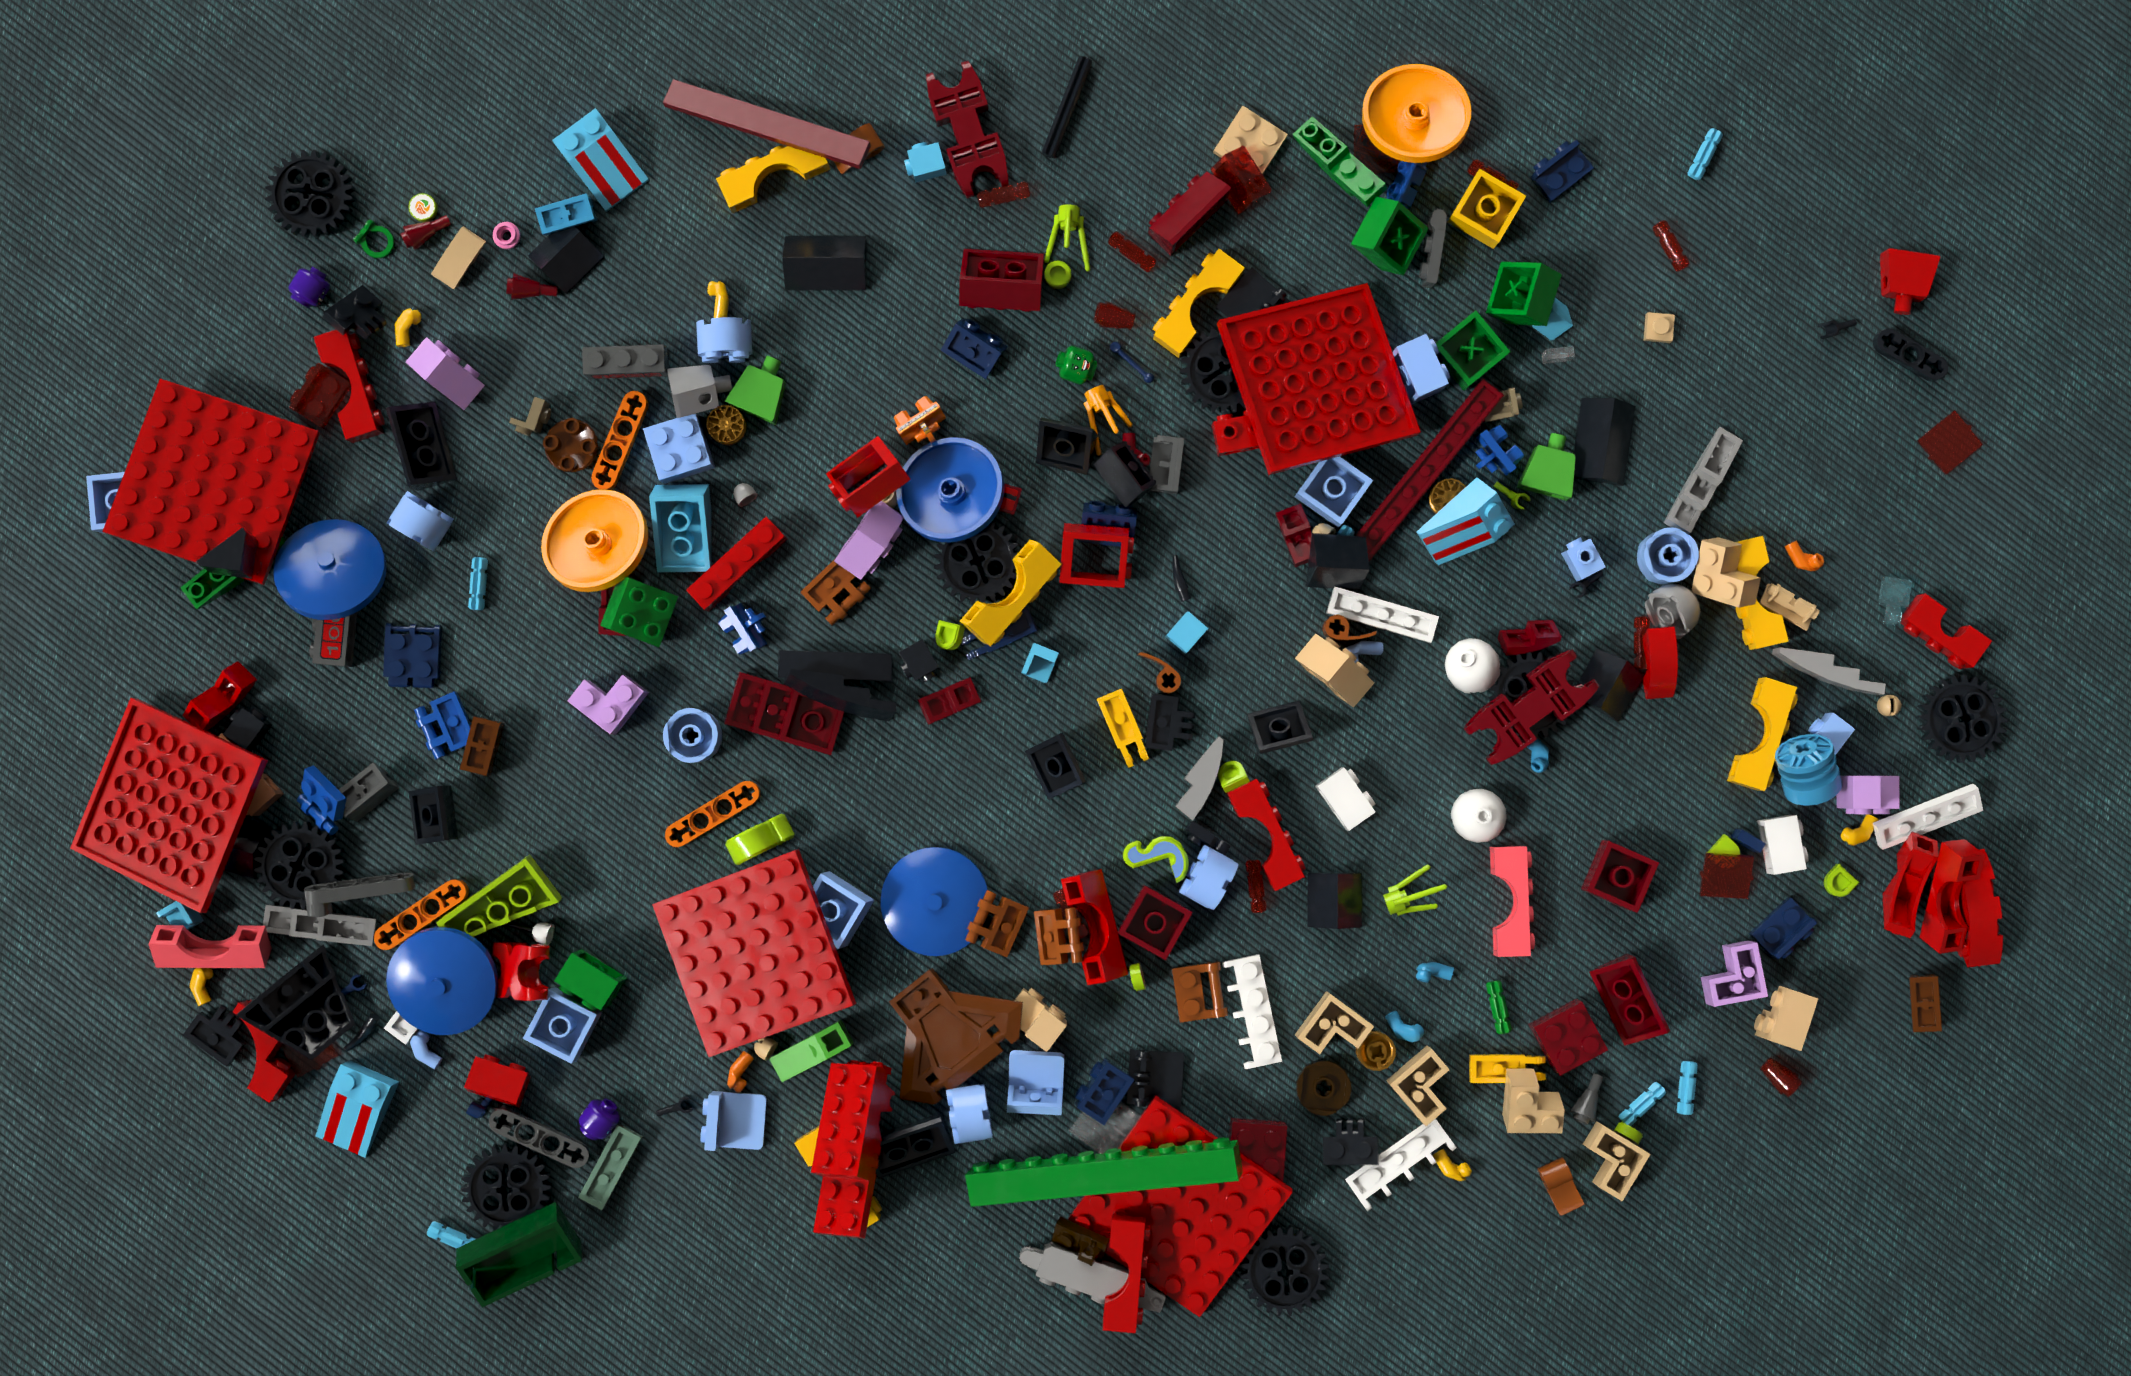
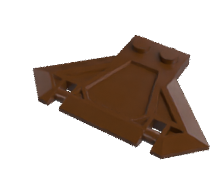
[889,968,1023,1105]

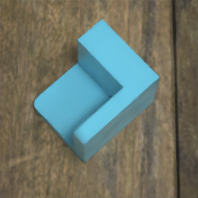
[1532,298,1573,340]
[1165,612,1208,654]
[1021,643,1059,683]
[156,901,204,930]

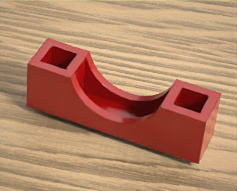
[314,330,385,443]
[686,516,788,612]
[1226,779,1306,891]
[1920,839,1985,954]
[1061,869,1128,985]
[1103,1214,1150,1333]

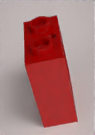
[826,436,911,518]
[1059,523,1134,588]

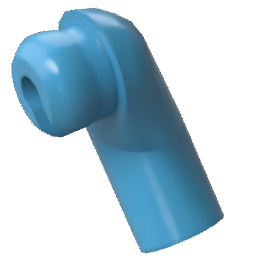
[1527,738,1549,773]
[1416,962,1454,983]
[1385,1011,1424,1042]

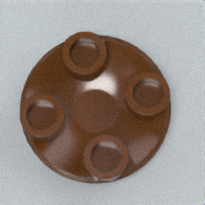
[543,418,598,472]

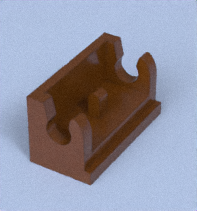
[460,716,505,776]
[1909,974,1942,1032]

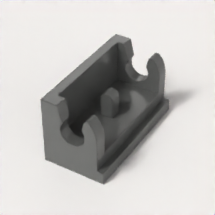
[1149,435,1184,495]
[339,762,399,822]

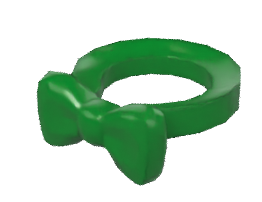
[353,220,395,259]

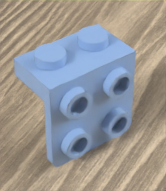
[1007,1050,1064,1115]
[700,1091,767,1151]

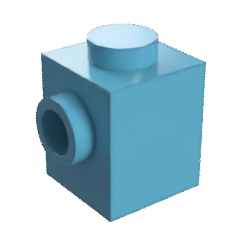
[904,142,946,183]

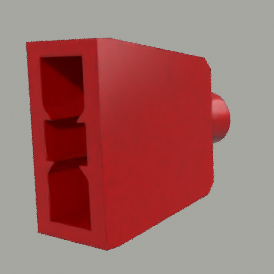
[1880,248,1940,315]

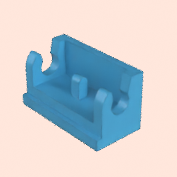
[535,193,597,236]

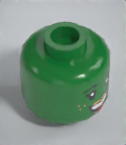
[1055,345,1097,385]

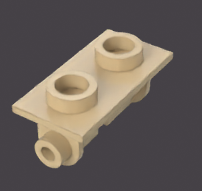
[1760,583,1820,631]

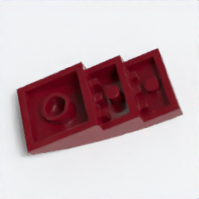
[724,672,844,755]

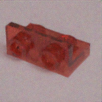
[1210,146,1272,215]
[289,363,351,429]

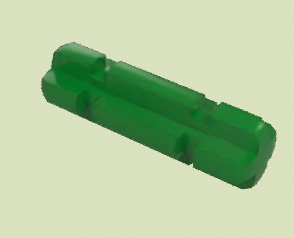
[1486,980,1512,1034]

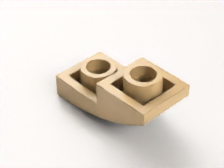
[431,226,486,289]

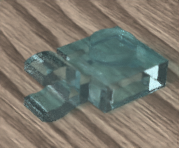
[1878,576,1912,626]

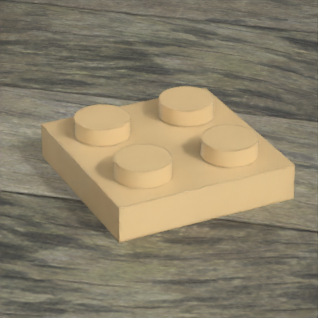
[1213,106,1288,181]

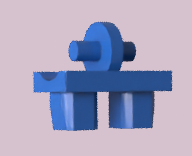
[1475,425,1524,476]
[718,603,767,655]

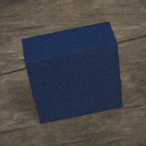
[1730,829,1766,853]

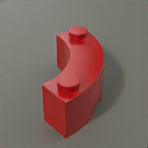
[1957,849,2003,967]

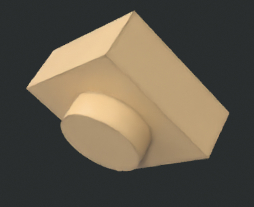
[1643,312,1675,343]

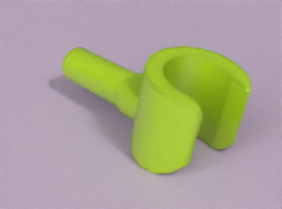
[1493,481,1530,509]

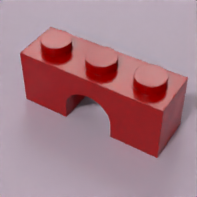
[1898,593,1992,669]

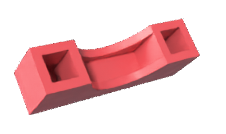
[1490,846,1535,957]
[149,925,272,968]

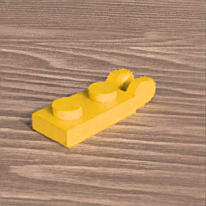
[1097,688,1149,768]
[1469,1054,1546,1083]

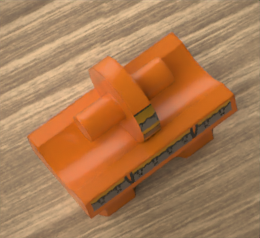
[894,396,946,445]

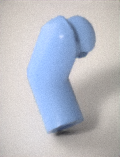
[1346,641,1383,663]
[410,1030,442,1070]

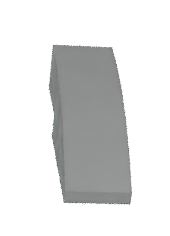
[1175,737,1223,820]

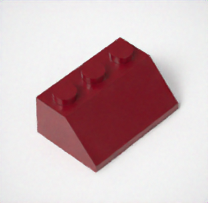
[1148,171,1231,256]
[959,248,1044,312]

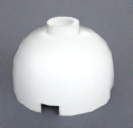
[1445,638,1500,694]
[1451,789,1507,843]

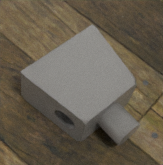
[667,365,732,418]

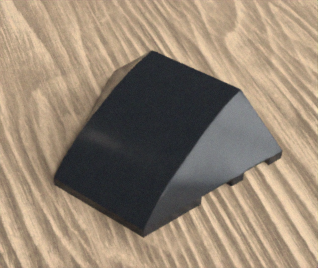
[236,944,355,1060]

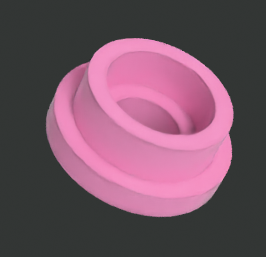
[493,222,520,249]

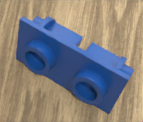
[1386,161,1428,209]

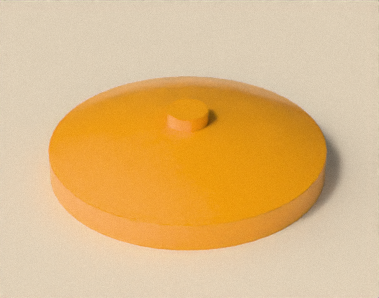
[1362,64,1471,163]
[541,489,648,592]

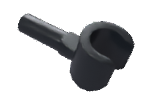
[1817,319,1856,339]
[1569,570,1603,598]
[656,1096,694,1117]

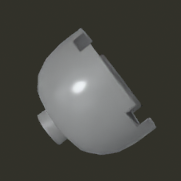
[1645,583,1701,639]

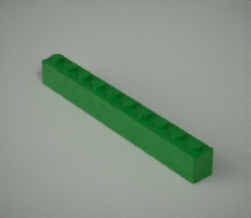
[965,1137,1243,1207]

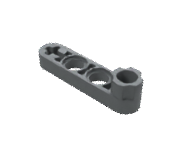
[304,872,415,917]
[489,1105,589,1168]

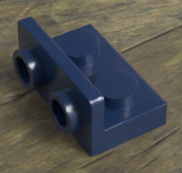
[1530,139,1594,203]
[941,318,1007,379]
[1079,501,1137,547]
[1749,897,1818,959]
[1074,1058,1134,1126]

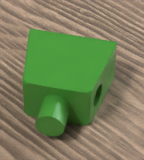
[725,356,786,425]
[1517,433,1575,501]

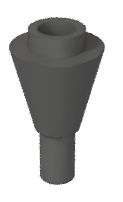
[1570,1074,1604,1125]

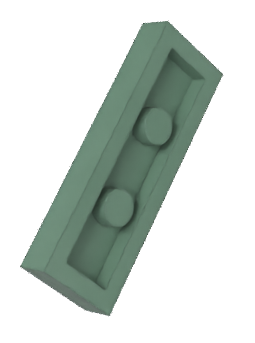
[578,1124,643,1210]

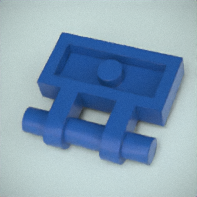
[414,691,471,760]
[297,765,347,835]

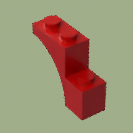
[1882,832,1939,938]
[233,1000,296,1103]

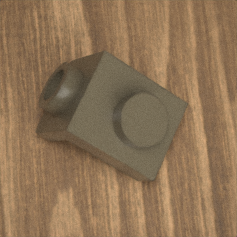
[1484,388,1522,423]
[509,397,551,436]

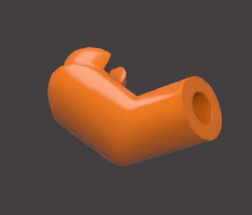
[1784,540,1824,572]
[727,1051,754,1093]

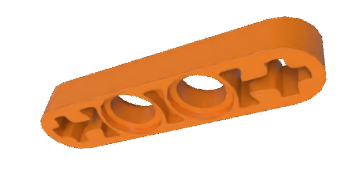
[591,391,649,490]
[665,781,761,847]
[374,879,469,950]

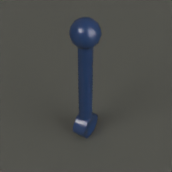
[1110,342,1154,383]

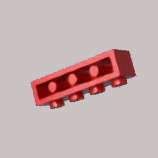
[1212,410,1260,457]

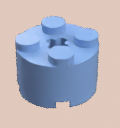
[696,317,752,363]
[387,491,454,551]
[1637,527,1699,584]
[663,708,722,763]
[1179,845,1239,910]
[946,1084,993,1144]

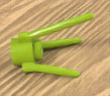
[1044,205,1090,271]
[1383,864,1447,916]

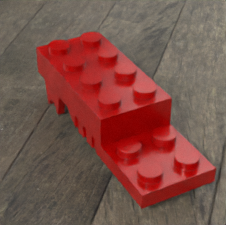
[811,1060,895,1239]

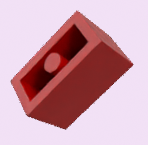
[464,1054,531,1108]

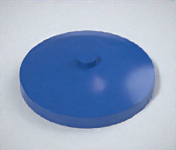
[896,437,1005,542]
[273,519,386,620]
[881,847,988,956]
[386,927,498,1035]

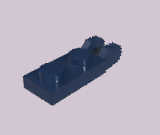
[961,606,1038,661]

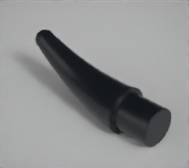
[1172,555,1191,602]
[344,1013,380,1052]

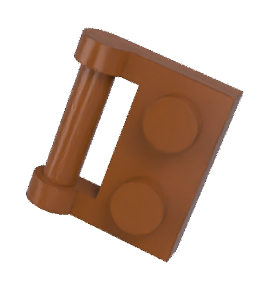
[1172,961,1228,1023]

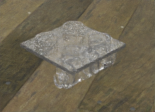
[1069,1101,1141,1154]

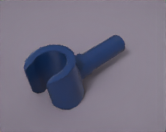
[341,975,368,996]
[466,1097,493,1118]

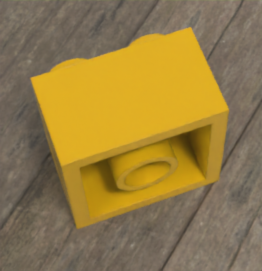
[1448,169,1526,249]

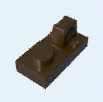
[1052,1216,1110,1266]

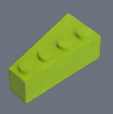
[436,854,562,937]

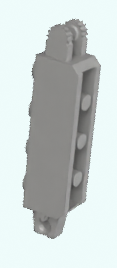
[1019,1241,1165,1312]

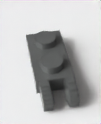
[1419,208,1447,288]

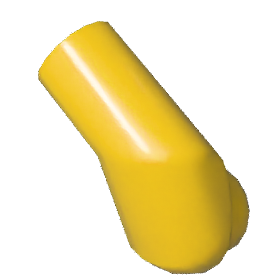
[707,281,729,318]
[395,308,421,347]
[1841,814,1879,846]
[190,968,214,1006]
[1432,1149,1472,1181]

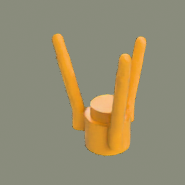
[1083,385,1132,456]

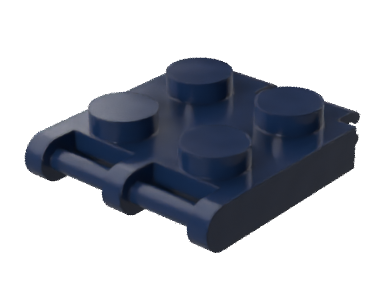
[383,623,442,688]

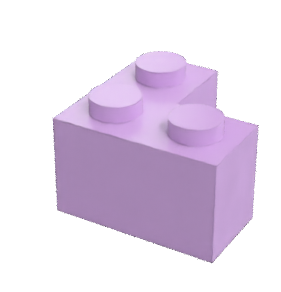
[406,337,485,410]
[834,501,904,580]
[568,675,649,735]
[1837,776,1899,814]
[1701,940,1768,1007]

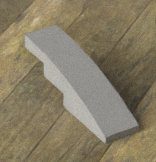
[1664,427,1743,535]
[1772,647,1886,695]
[263,904,376,946]

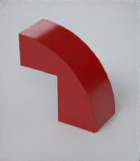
[1642,627,1678,699]
[182,661,257,731]

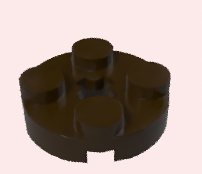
[1296,1060,1351,1116]

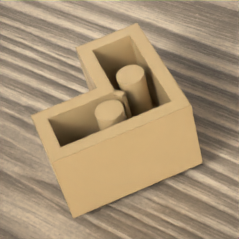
[1691,537,1761,608]
[1295,634,1374,708]
[1754,986,1818,1051]
[1014,988,1067,1052]
[1295,991,1374,1054]
[1386,1046,1449,1126]
[1502,1068,1565,1133]
[1583,1121,1651,1201]

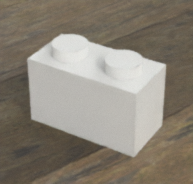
[1315,767,1375,831]
[1757,815,1808,875]

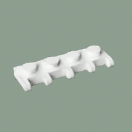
[1222,954,1282,1069]
[1345,1118,1456,1211]

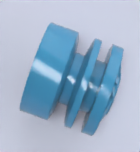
[1775,734,1842,806]

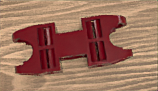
[926,60,1009,199]
[1464,649,1599,765]

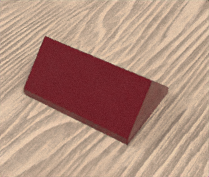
[1589,954,1670,1046]

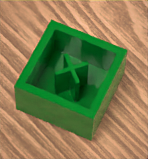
[1351,197,1429,276]
[1486,262,1562,326]
[1436,310,1510,391]
[600,577,678,647]
[554,949,628,1011]

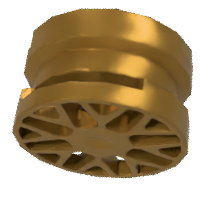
[706,405,747,445]
[1428,478,1466,514]
[1356,1031,1396,1071]

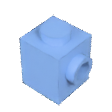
[1561,537,1606,582]
[1808,713,1855,755]

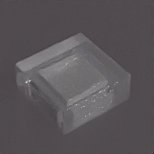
[1542,346,1575,364]

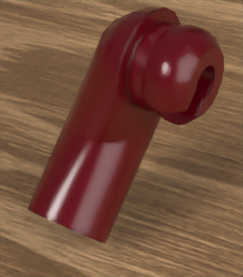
[1122,433,1150,467]

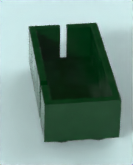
[456,1202,582,1308]

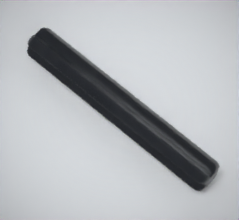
[1042,56,1092,159]

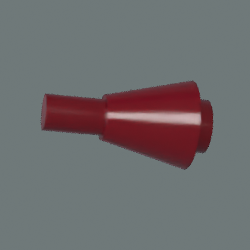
[400,215,451,251]
[506,273,558,300]

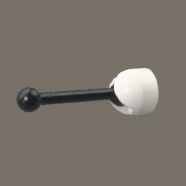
[503,922,555,945]

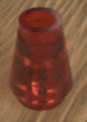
[1094,301,1135,329]
[1760,1057,1802,1097]

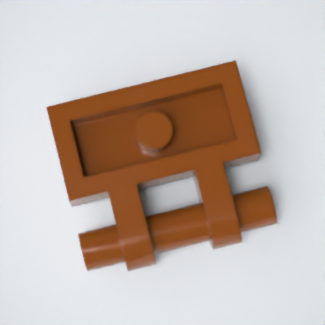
[800,558,871,626]
[965,890,1029,957]
[1034,907,1084,965]

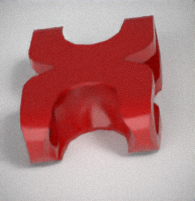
[492,942,550,1001]

